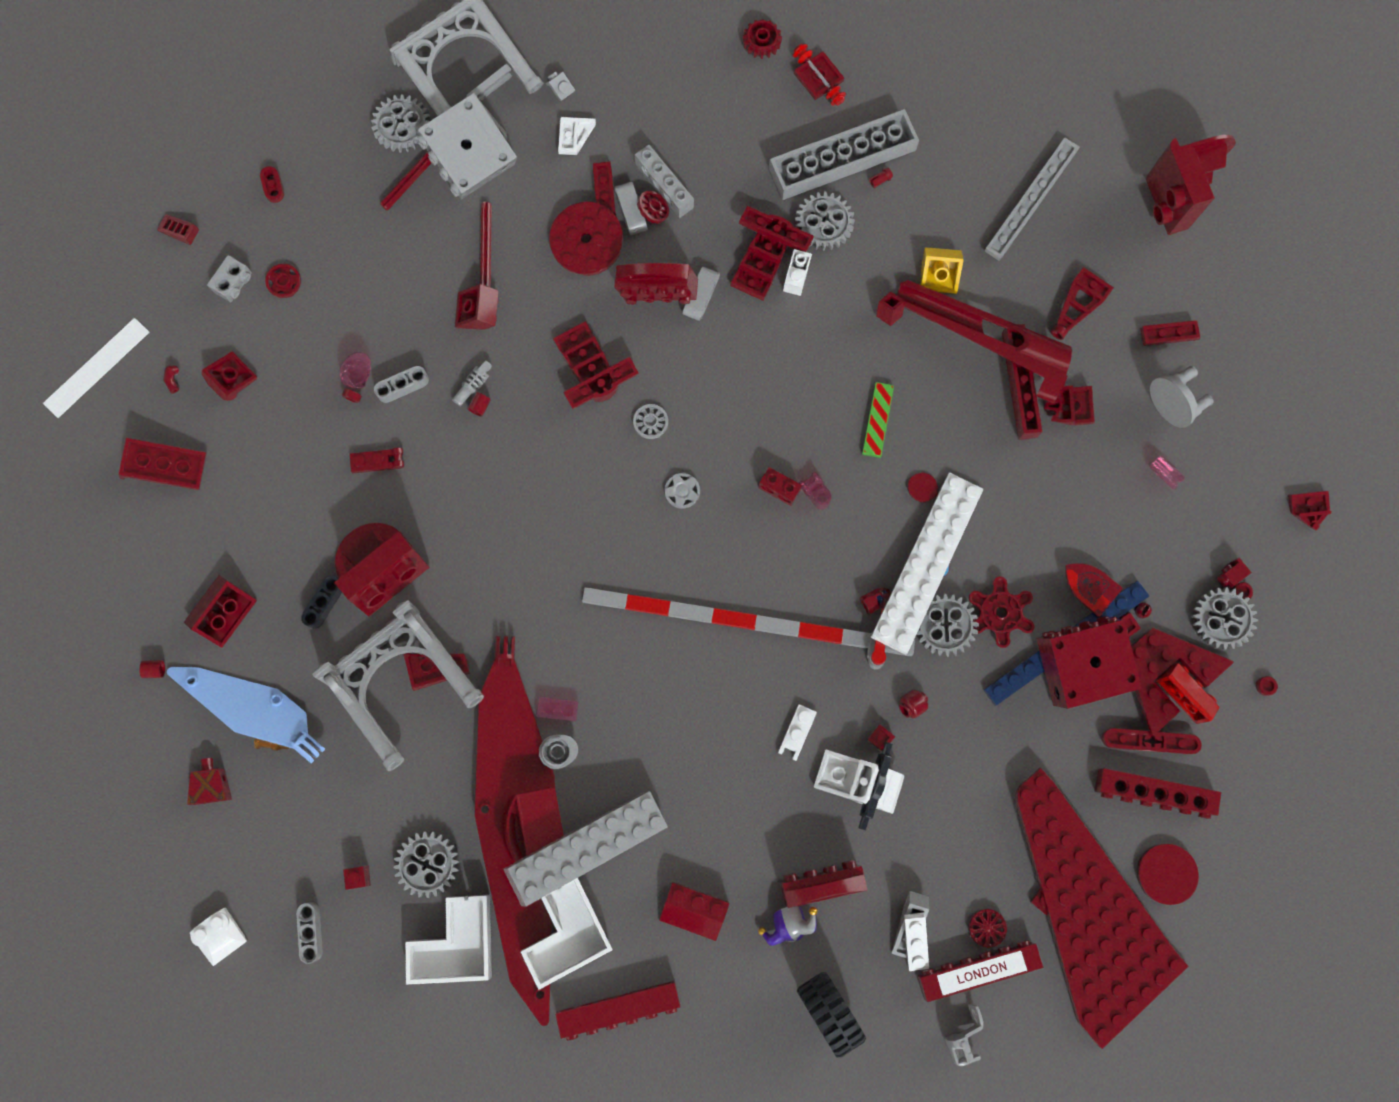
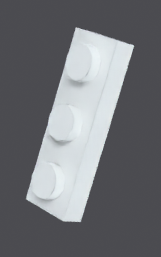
[904,913,929,971]

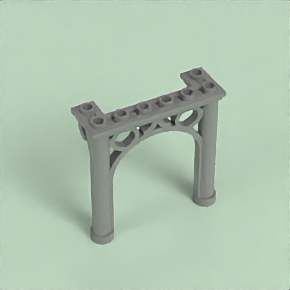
[389,0,544,116]
[312,600,484,771]

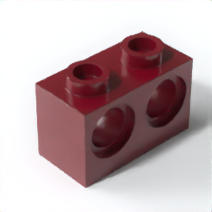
[758,467,802,506]

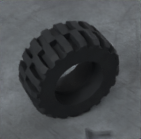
[796,972,866,1058]

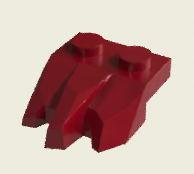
[1044,385,1095,426]

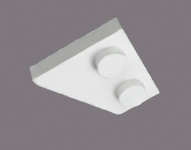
[558,117,596,155]

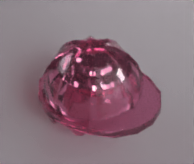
[339,352,371,389]

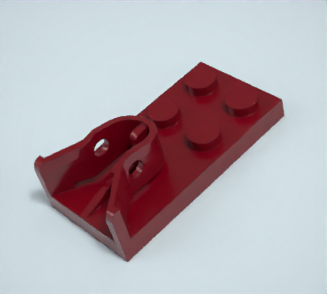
[118,438,207,490]

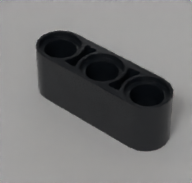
[301,576,342,629]

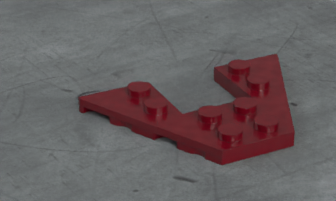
[1131,628,1234,737]

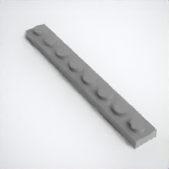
[985,138,1080,261]

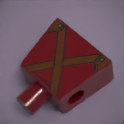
[187,758,232,805]

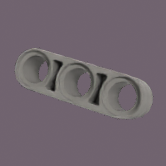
[614,182,648,236]
[683,267,720,321]
[374,366,429,403]
[296,902,323,964]

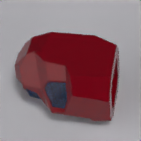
[859,587,891,615]

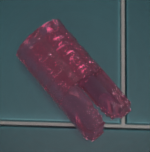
[1149,455,1185,489]

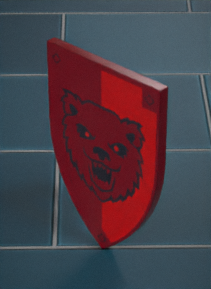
[1065,563,1123,617]

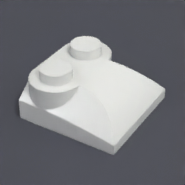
[190,908,248,966]

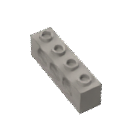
[635,145,694,218]

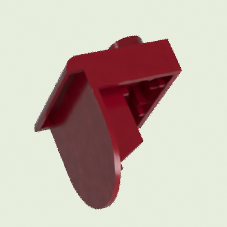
[1146,135,1236,235]
[334,523,430,617]

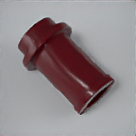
[869,167,893,189]

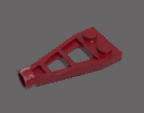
[1051,267,1114,340]

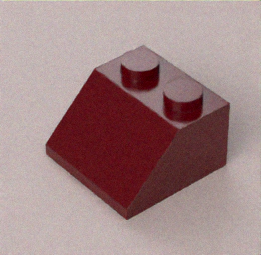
[455,284,498,330]

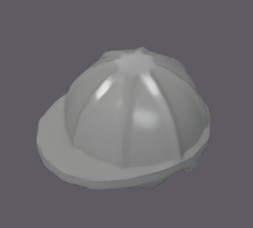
[539,735,578,769]

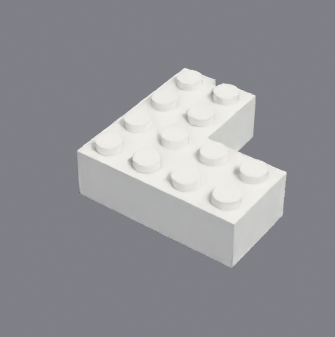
[521,878,612,989]
[406,895,492,985]

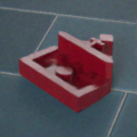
[1288,491,1332,531]

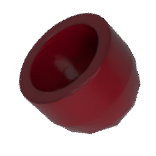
[1135,603,1152,619]

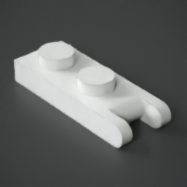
[778,704,817,761]

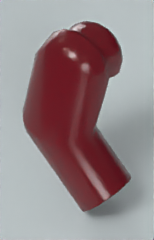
[163,365,179,394]

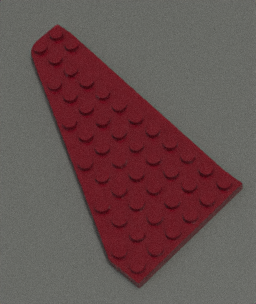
[1015,768,1189,1049]

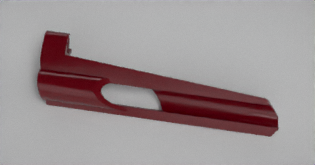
[897,280,1072,404]

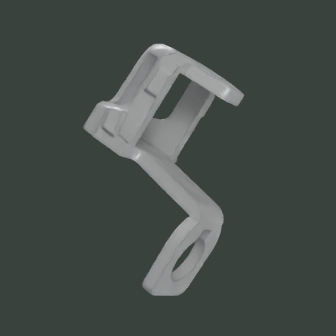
[944,1003,983,1066]

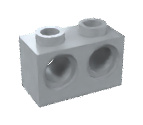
[207,255,252,302]

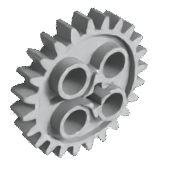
[371,94,431,153]
[795,192,855,251]
[1192,587,1258,650]
[916,594,979,657]
[394,832,460,898]

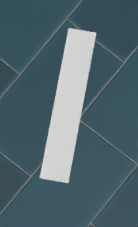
[43,318,150,418]

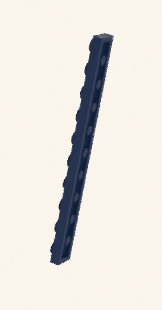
[984,581,1149,706]

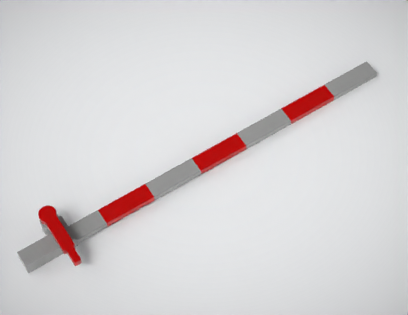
[582,587,915,670]

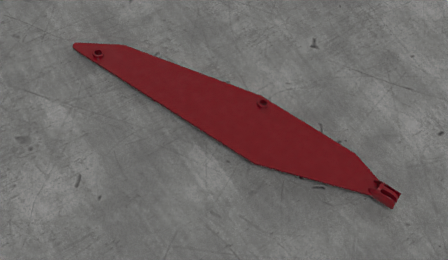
[475,636,555,1026]

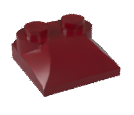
[201,351,257,401]

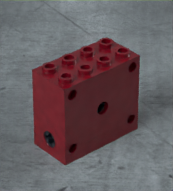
[1036,616,1142,709]

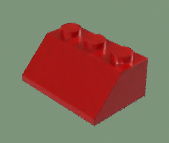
[1155,663,1220,724]

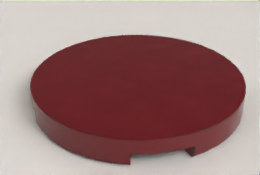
[1138,844,1199,905]

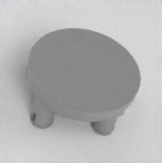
[1150,366,1214,428]

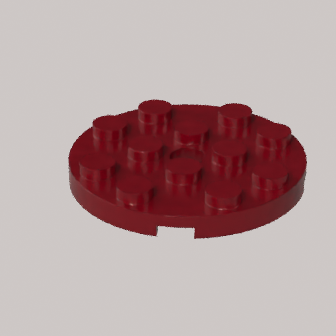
[550,202,623,276]

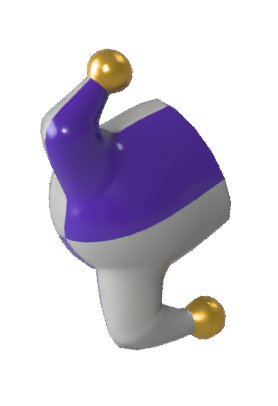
[758,906,818,946]

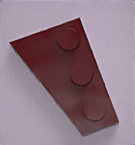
[403,653,470,691]

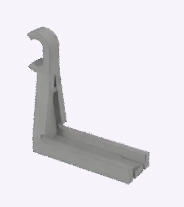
[466,64,512,141]

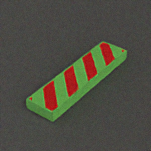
[862,382,894,458]

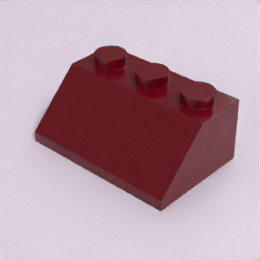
[183,575,257,648]
[659,882,730,941]

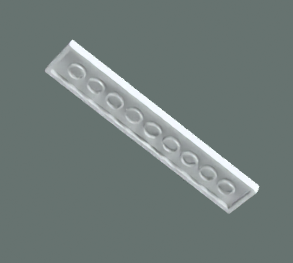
[871,472,983,655]

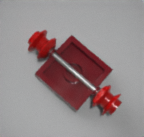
[793,44,846,106]

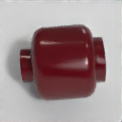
[899,690,928,719]

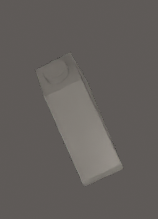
[892,891,929,958]

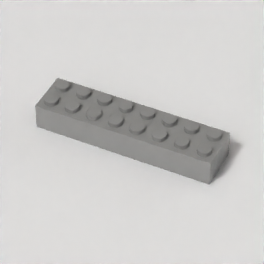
[769,109,919,200]
[503,791,668,906]

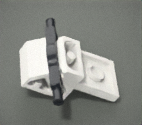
[814,742,905,831]

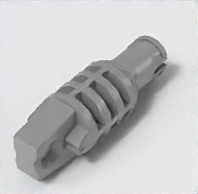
[452,360,492,407]

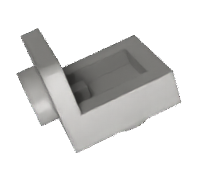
[545,71,575,101]

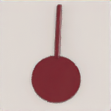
[908,473,939,502]

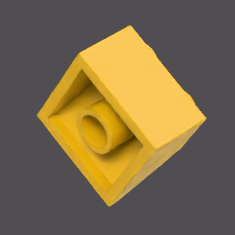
[921,247,963,294]

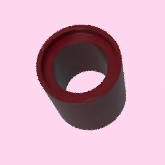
[467,392,491,417]
[139,660,165,678]

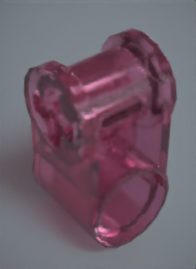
[799,472,832,510]

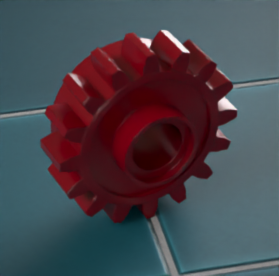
[743,19,782,59]

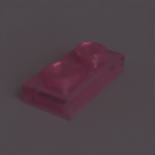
[537,697,579,722]

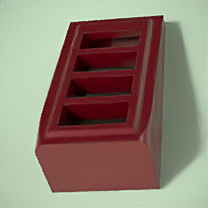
[157,214,199,245]

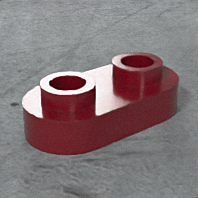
[260,166,284,203]

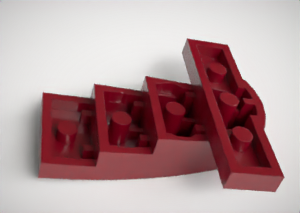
[730,206,814,301]
[553,321,639,410]

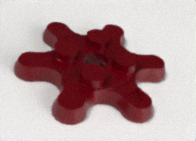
[969,576,1035,648]

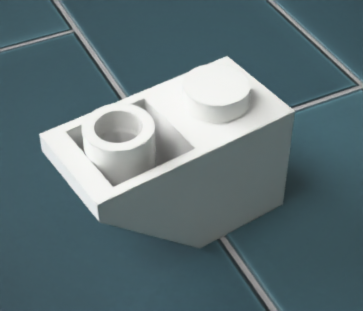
[783,249,812,296]

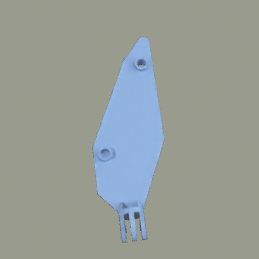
[167,667,325,763]

